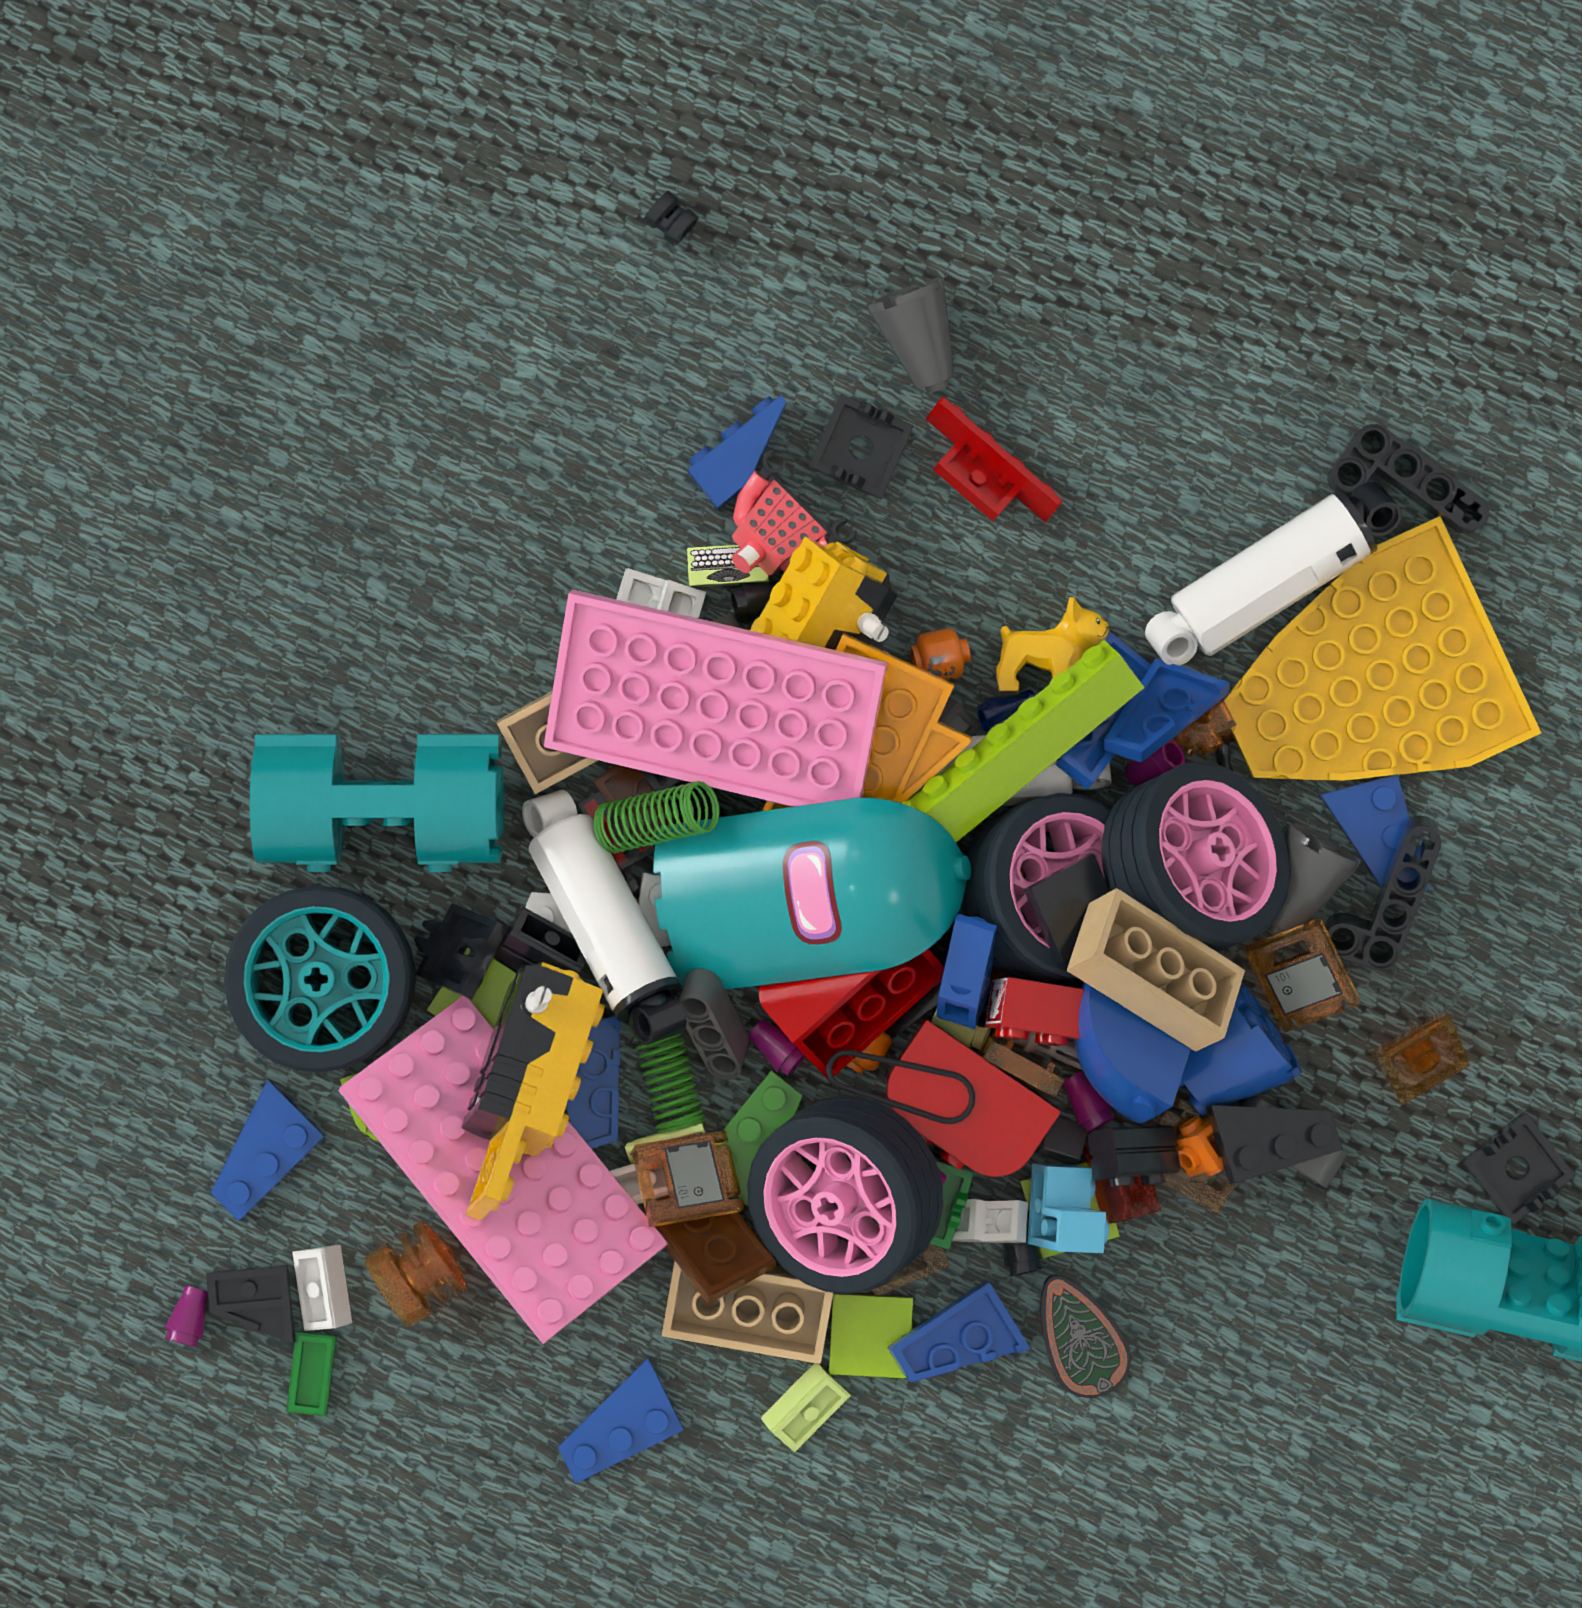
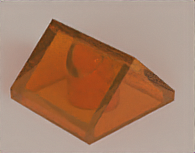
[1370,1012,1470,1105]

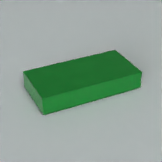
[286,1331,337,1417]

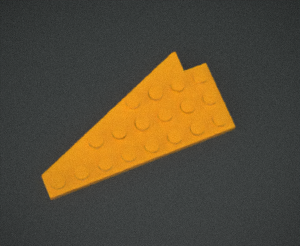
[762,633,973,811]

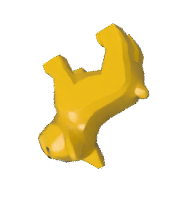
[996,597,1109,692]

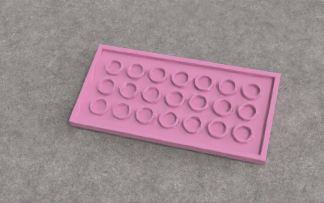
[544,590,888,807]
[338,996,667,1344]

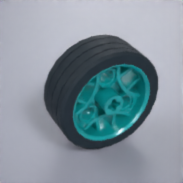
[224,886,416,1073]

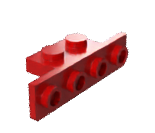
[926,397,1063,523]

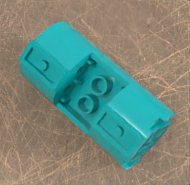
[250,734,504,872]
[1396,1198,1582,1362]

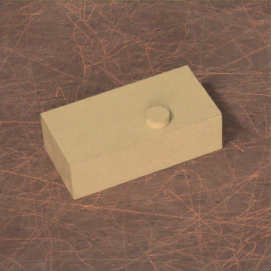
[497,691,598,794]
[1067,888,1245,1052]
[662,1261,833,1364]

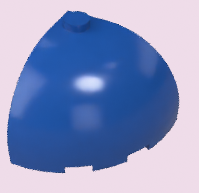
[1074,982,1191,1123]

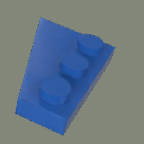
[1104,658,1229,763]
[1319,774,1429,891]
[565,1016,621,1149]
[211,1079,325,1221]
[887,1281,1031,1383]
[558,1357,684,1484]

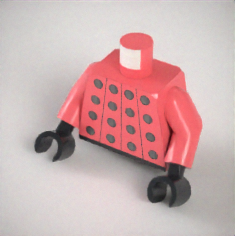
[732,449,857,575]

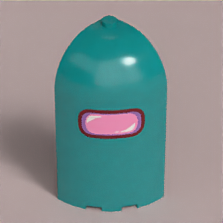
[653,798,971,990]

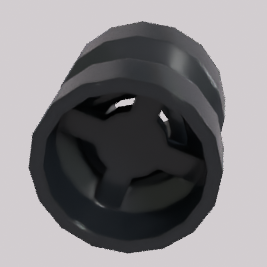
[643,191,699,247]

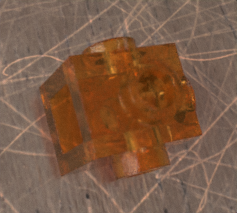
[1173,699,1237,756]

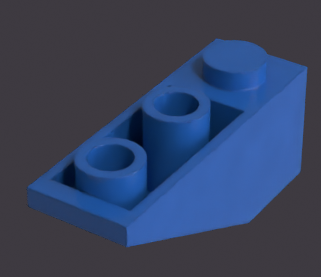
[688,395,786,511]
[936,914,997,1029]

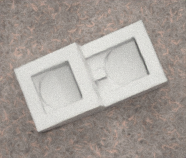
[616,568,706,618]
[952,1199,1028,1243]

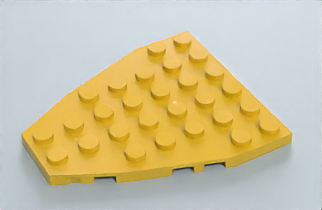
[1219,516,1541,781]

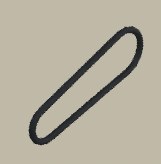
[826,1049,975,1124]

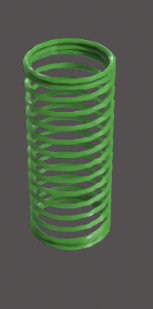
[593,781,719,854]
[628,1020,706,1134]

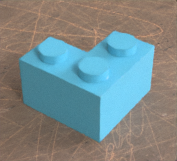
[1027,1163,1109,1253]

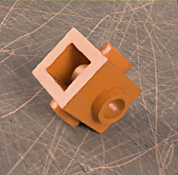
[1175,1116,1224,1176]

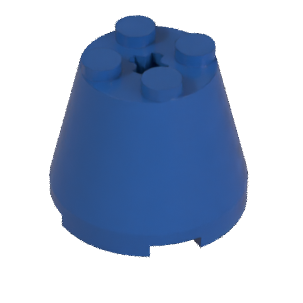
[1179,982,1302,1116]

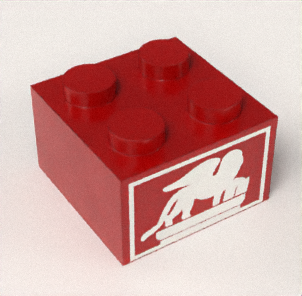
[985,977,1085,1046]

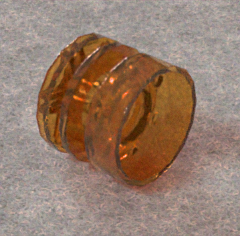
[364,1219,468,1328]

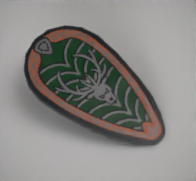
[1040,1274,1132,1398]

